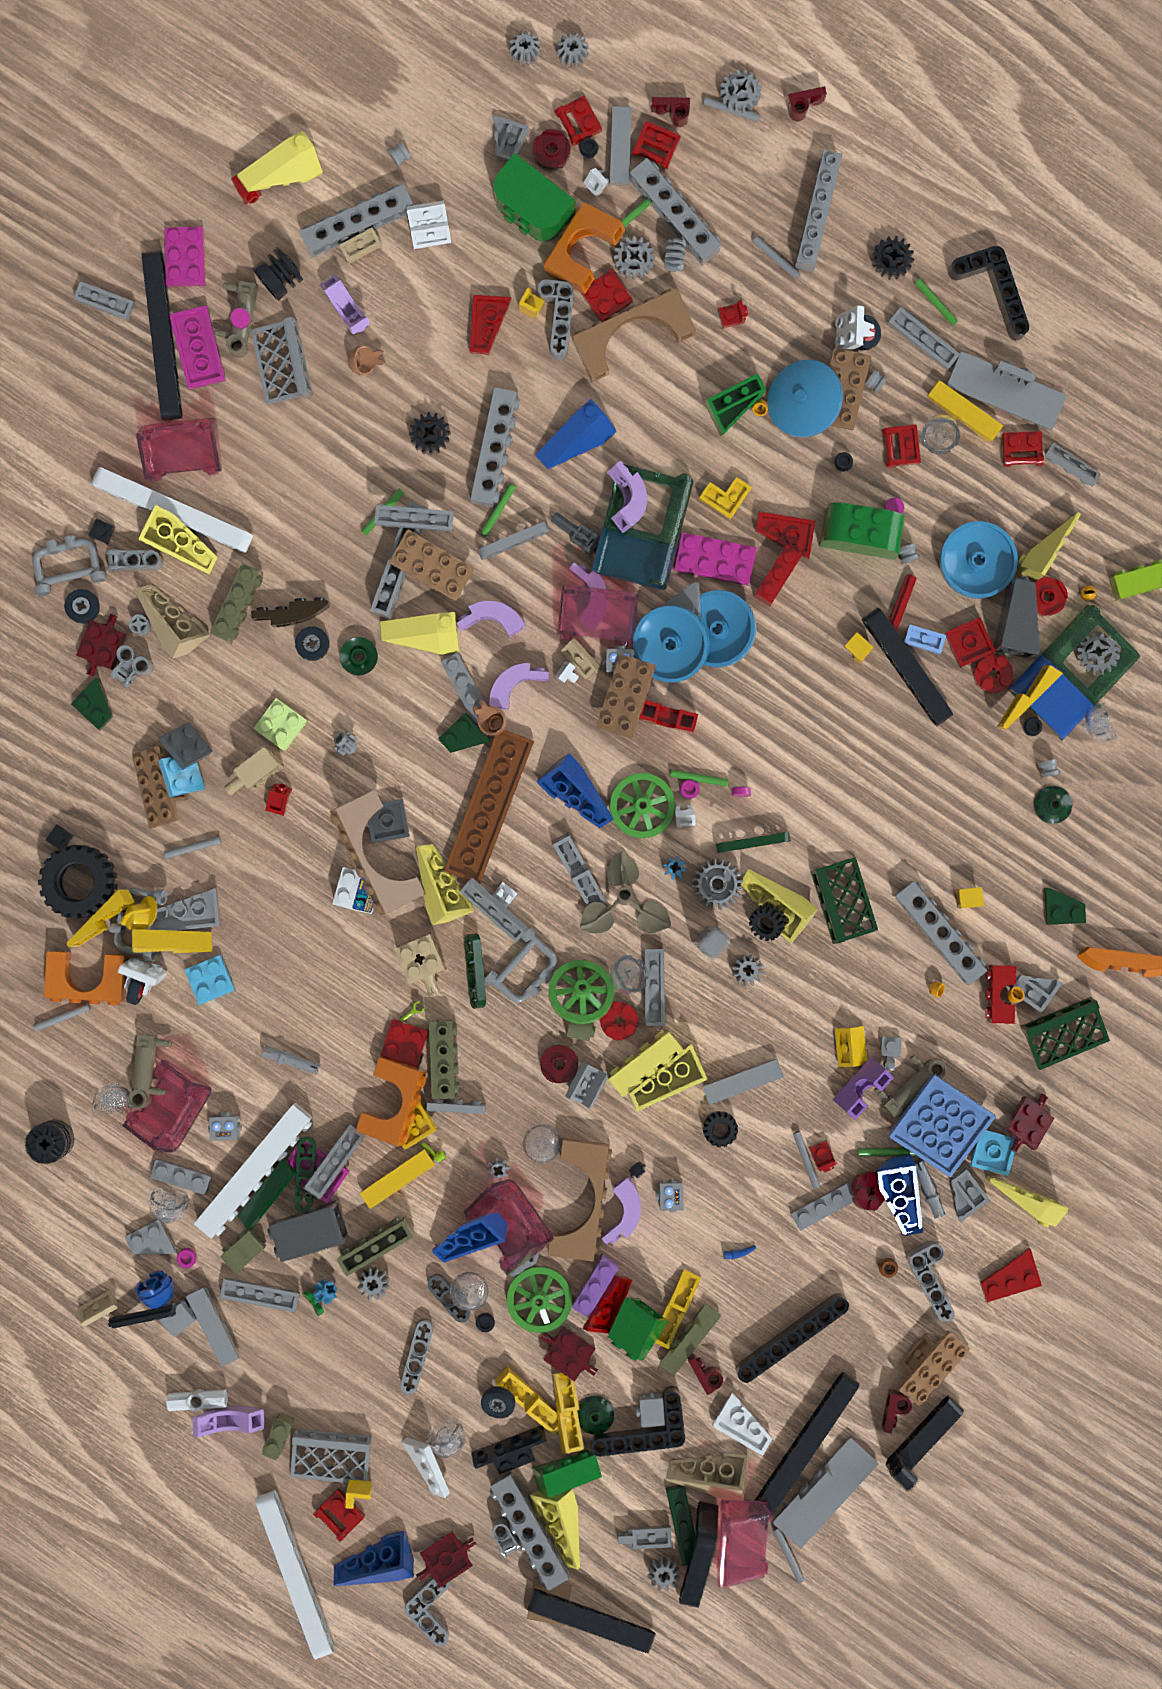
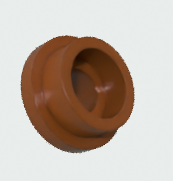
[878,1258,898,1278]

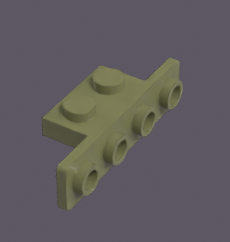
[659,1304,721,1376]

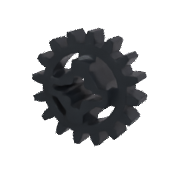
[872,236,914,280]
[409,412,451,455]

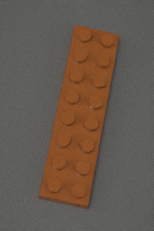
[444,730,534,884]

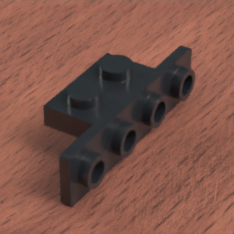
[471,1425,547,1475]

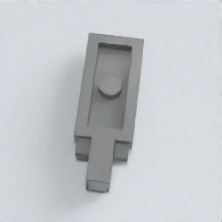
[617,1525,672,1549]

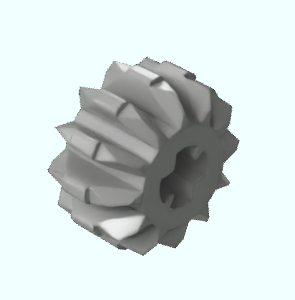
[509,30,541,66]
[557,32,589,68]
[664,238,686,272]
[731,954,764,987]
[357,1267,390,1300]
[648,1555,680,1591]

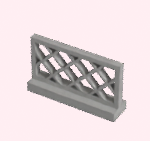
[251,317,313,405]
[290,1428,372,1483]

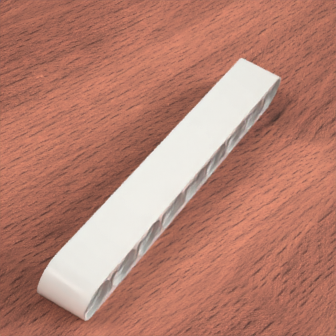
[91,467,253,553]
[256,1490,334,1660]

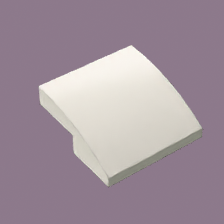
[406,200,451,249]

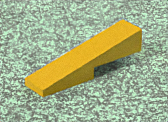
[927,380,1004,442]
[996,665,1063,729]
[66,889,135,947]
[132,929,212,953]
[359,1149,435,1209]
[655,1269,701,1349]
[495,1366,559,1435]
[553,1373,584,1454]

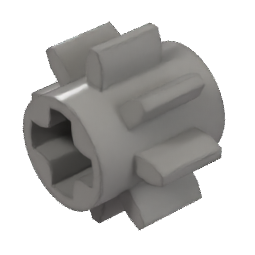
[333,731,357,756]
[487,1157,511,1182]

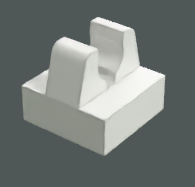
[584,168,610,197]
[554,661,579,683]
[675,804,696,828]
[492,882,518,908]

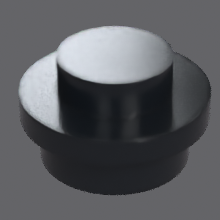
[579,138,598,158]
[834,452,853,472]
[1023,717,1042,736]
[628,1161,646,1179]
[476,1312,495,1332]

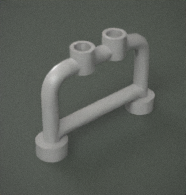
[32,536,107,596]
[110,888,167,962]
[484,927,557,1003]

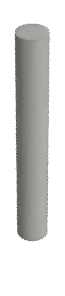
[703,97,760,122]
[753,236,801,280]
[164,836,222,859]
[34,1003,91,1031]
[793,1131,820,1188]
[773,1527,805,1583]

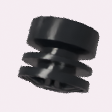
[252,247,303,301]
[25,1119,75,1164]

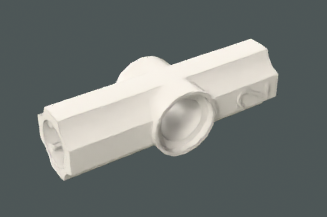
[166,1389,228,1412]

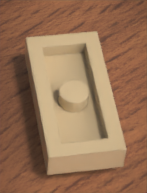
[339,227,382,264]
[561,638,600,680]
[77,1290,118,1327]

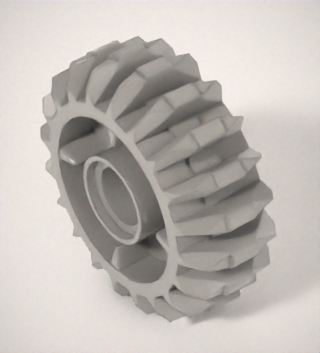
[691,858,743,910]

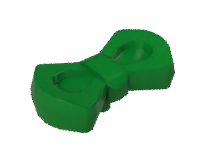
[302,1289,324,1316]

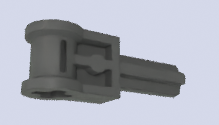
[551,512,600,556]

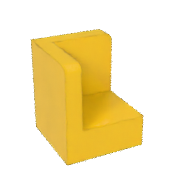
[519,288,545,319]
[844,632,874,664]
[955,887,984,909]
[345,1479,372,1509]

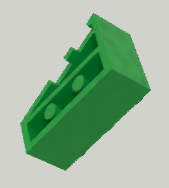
[704,373,766,436]
[532,1450,602,1498]

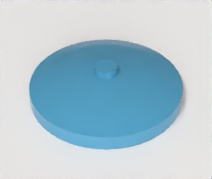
[767,360,843,438]
[939,521,1018,599]
[700,590,757,668]
[633,605,710,683]

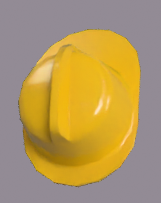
[120,896,157,930]

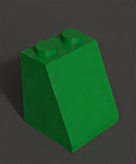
[608,1297,669,1361]

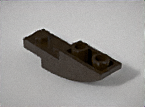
[251,597,330,628]

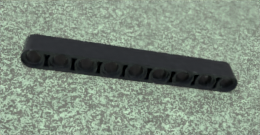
[141,250,183,421]
[747,1372,860,1526]

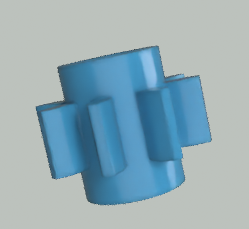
[663,856,687,879]
[313,1279,337,1305]

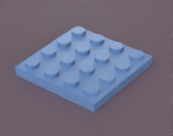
[887,1073,996,1178]

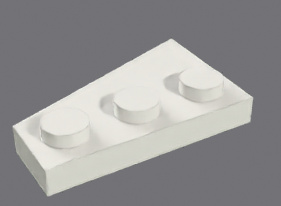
[712,1391,772,1456]
[401,1437,450,1498]

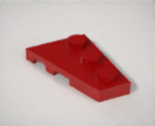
[470,295,512,355]
[755,511,815,560]
[980,1248,1042,1303]
[583,1275,632,1334]

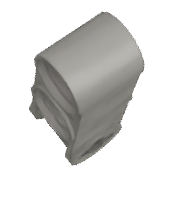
[106,550,164,572]

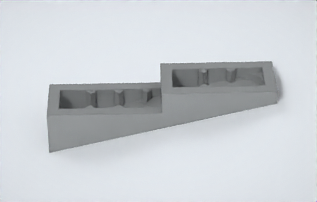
[610,106,632,186]
[551,833,606,906]
[703,1059,784,1105]
[186,1287,240,1367]

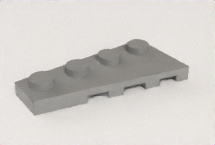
[151,888,221,931]

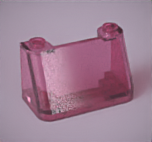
[136,418,222,481]
[557,585,639,647]
[122,1059,212,1153]
[463,1179,553,1275]
[716,1500,772,1588]

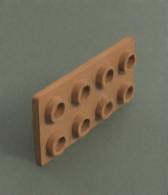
[829,348,871,431]
[389,530,474,601]
[596,654,656,738]
[132,746,188,828]
[898,1331,970,1406]

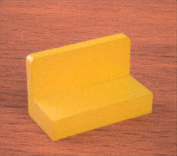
[835,1026,867,1067]

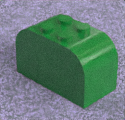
[494,153,575,242]
[819,502,905,560]

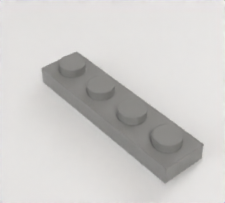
[888,307,960,371]
[374,505,454,532]
[441,653,483,725]
[459,878,529,943]
[645,949,665,1026]
[304,1125,365,1200]
[791,1178,854,1231]
[220,1278,300,1312]

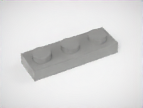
[73,281,135,321]
[1045,442,1101,487]
[427,1099,486,1114]
[150,1158,212,1195]

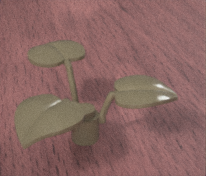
[580,851,671,933]

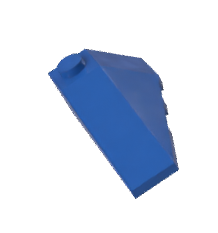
[535,399,617,469]
[536,753,613,828]
[877,1154,923,1236]
[432,1212,508,1263]
[333,1531,414,1586]

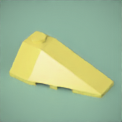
[138,504,218,574]
[1017,512,1081,581]
[740,869,818,943]
[986,1175,1069,1228]

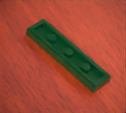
[237,1159,297,1230]
[666,1485,695,1566]

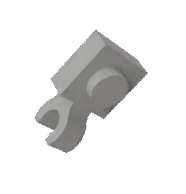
[880,1036,901,1070]

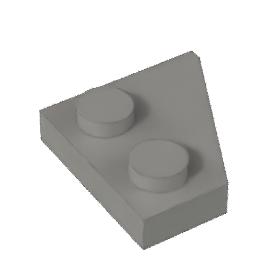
[493,115,529,162]
[1009,975,1063,1013]
[125,1218,177,1254]

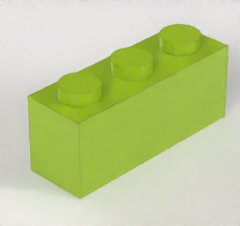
[1109,559,1162,601]

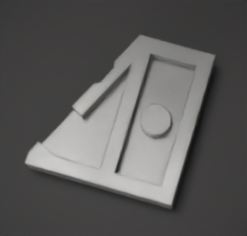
[662,582,701,619]
[950,1168,990,1222]

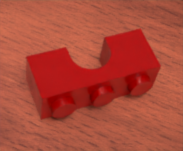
[754,545,802,607]
[639,700,699,734]
[985,965,1016,1024]

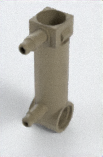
[214,280,258,358]
[127,1034,172,1109]
[874,1055,947,1118]

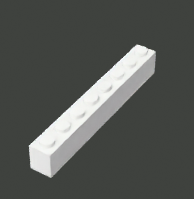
[194,1103,313,1239]

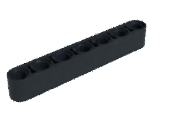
[862,607,953,727]
[736,1293,849,1383]
[526,1588,656,1653]

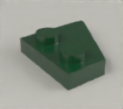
[71,677,113,730]
[438,713,491,753]
[1044,888,1086,925]

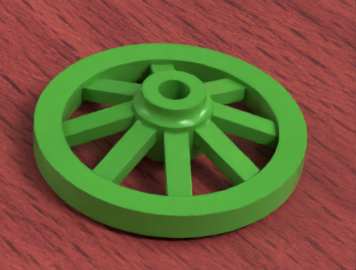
[610,773,675,838]
[548,960,614,1024]
[507,1266,572,1333]

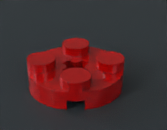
[1035,577,1068,616]
[973,654,1013,693]
[600,1001,638,1040]

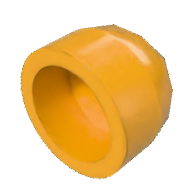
[752,399,768,416]
[1080,585,1096,601]
[929,981,945,998]
[1007,987,1025,1003]

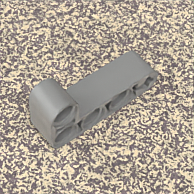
[538,280,574,361]
[907,1241,955,1322]

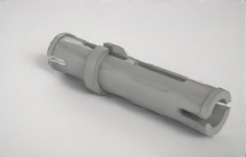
[262,1046,321,1075]
[915,1160,946,1219]

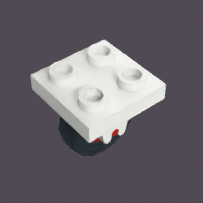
[835,306,881,351]
[118,957,167,1005]

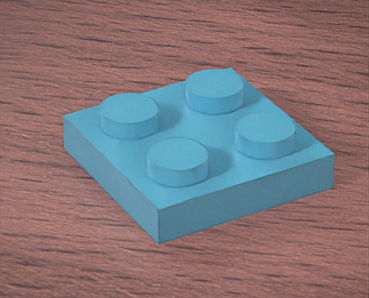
[158,757,205,797]
[184,955,235,1005]
[970,1130,1015,1176]

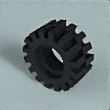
[749,903,787,941]
[703,1111,738,1148]

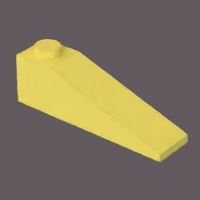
[237,131,323,192]
[380,612,460,655]
[416,844,474,925]
[530,1489,580,1570]

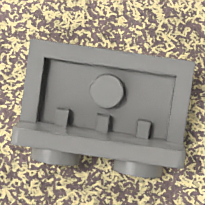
[565,1062,608,1109]

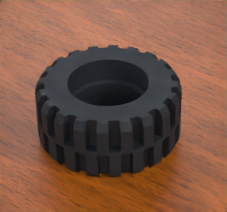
[38,845,118,918]

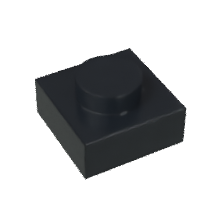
[88,518,115,545]
[46,824,74,850]

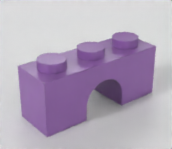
[833,1057,894,1120]
[572,1254,619,1318]

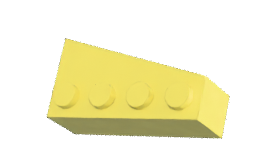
[608,1029,684,1097]
[629,1044,708,1112]

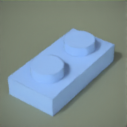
[904,625,946,655]

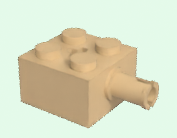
[224,747,284,796]
[394,933,446,997]

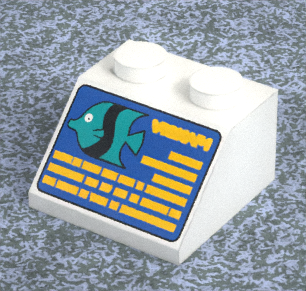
[332,867,374,914]

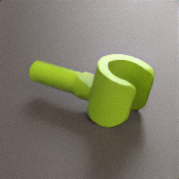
[400,1001,425,1022]
[421,1142,447,1162]

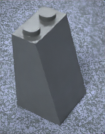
[994,577,1040,659]
[267,1200,349,1262]

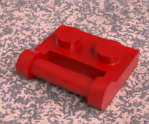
[554,95,602,146]
[632,121,681,169]
[882,424,921,468]
[1002,431,1044,467]
[313,1488,365,1542]

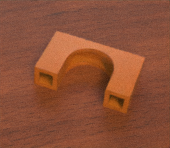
[543,202,625,294]
[44,951,128,1005]
[356,1057,427,1146]

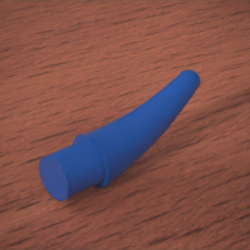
[723,1245,756,1260]

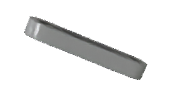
[478,522,550,560]
[401,1319,434,1394]

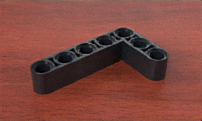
[948,246,1029,340]
[591,1386,685,1457]
[885,1395,964,1491]
[679,1501,719,1608]

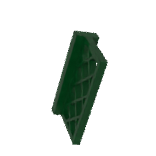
[810,857,878,944]
[1020,997,1110,1070]

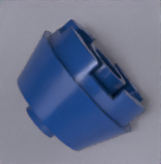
[135,1270,174,1309]

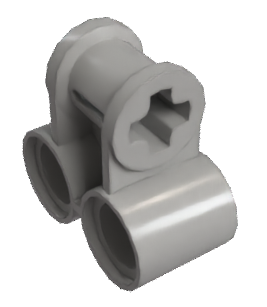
[110,645,153,688]

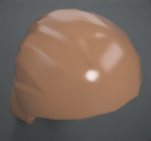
[348,346,386,375]
[472,700,507,736]

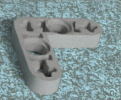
[405,1577,450,1647]

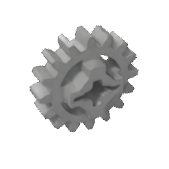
[720,69,762,113]
[614,236,655,280]
[1077,633,1120,675]

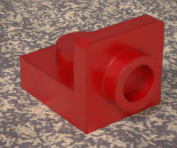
[231,175,262,205]
[718,300,748,329]
[265,783,292,816]
[808,1140,837,1172]

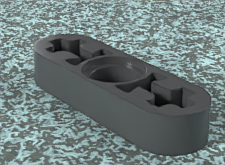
[428,1274,471,1322]

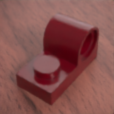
[786,86,827,122]
[651,97,690,127]
[688,1353,724,1396]
[881,1389,912,1434]

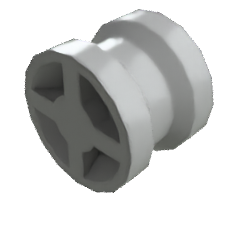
[387,142,411,167]
[865,370,888,394]
[899,543,920,565]
[129,614,152,635]
[1038,759,1060,778]

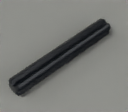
[108,1305,176,1329]

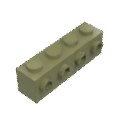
[210,563,263,644]
[429,1020,459,1099]
[337,1216,415,1277]

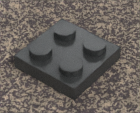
[159,722,213,770]
[368,799,410,844]

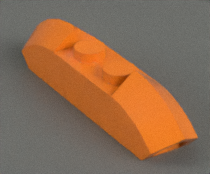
[1077,947,1162,977]

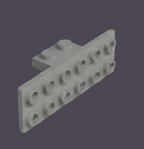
[947,352,1066,430]
[773,1437,878,1548]

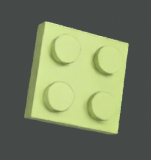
[253,698,308,751]

